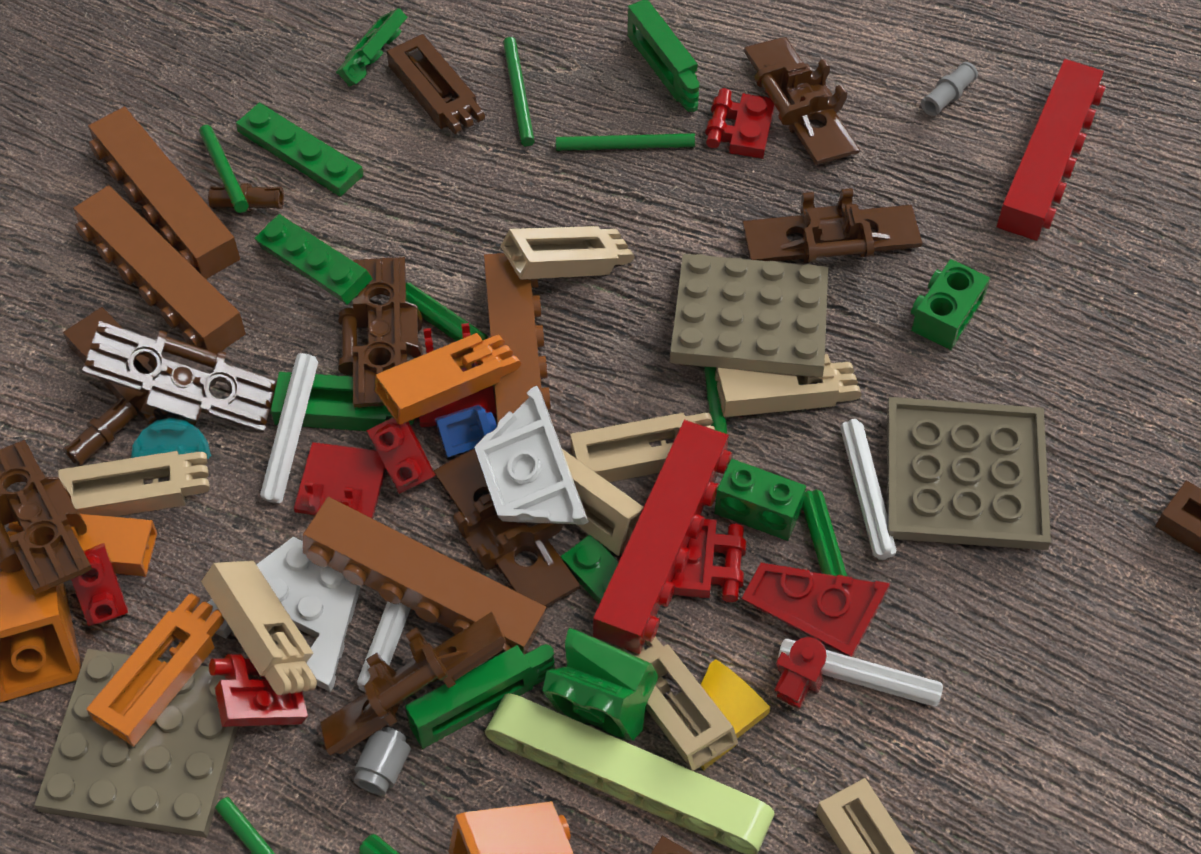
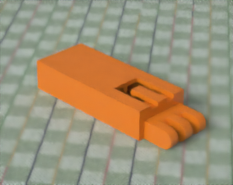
[374,333,521,425]
[7,514,157,577]
[86,593,225,747]

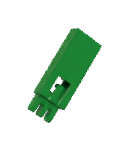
[627,0,700,112]
[271,372,414,431]
[405,644,555,749]

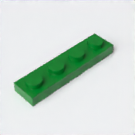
[236,102,364,197]
[254,214,373,305]

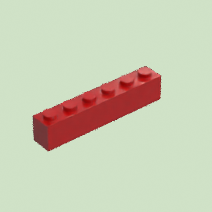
[996,59,1106,241]
[593,419,732,654]

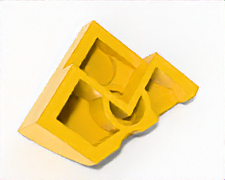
[700,659,770,771]

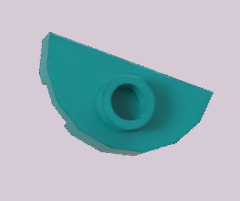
[131,418,211,459]

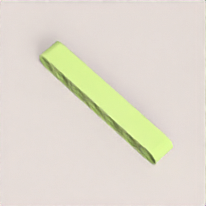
[485,693,775,854]

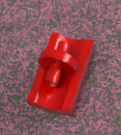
[367,417,436,494]
[71,543,128,626]
[774,637,827,709]

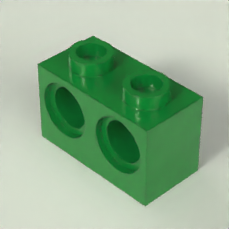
[910,259,990,350]
[714,458,806,541]

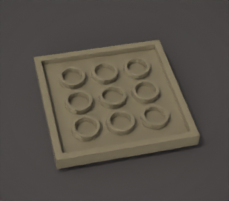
[670,254,828,378]
[887,397,1051,550]
[34,649,251,838]

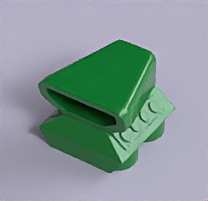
[542,628,658,741]

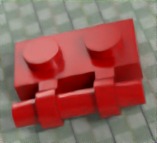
[705,88,775,159]
[671,519,747,602]
[209,654,308,727]

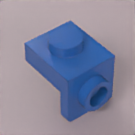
[435,405,497,457]

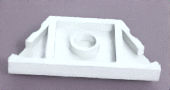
[474,386,589,525]

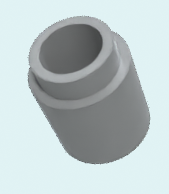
[353,727,411,796]

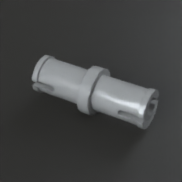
[921,62,978,116]

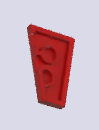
[741,563,890,657]

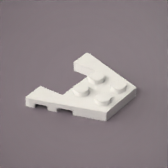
[206,537,361,692]

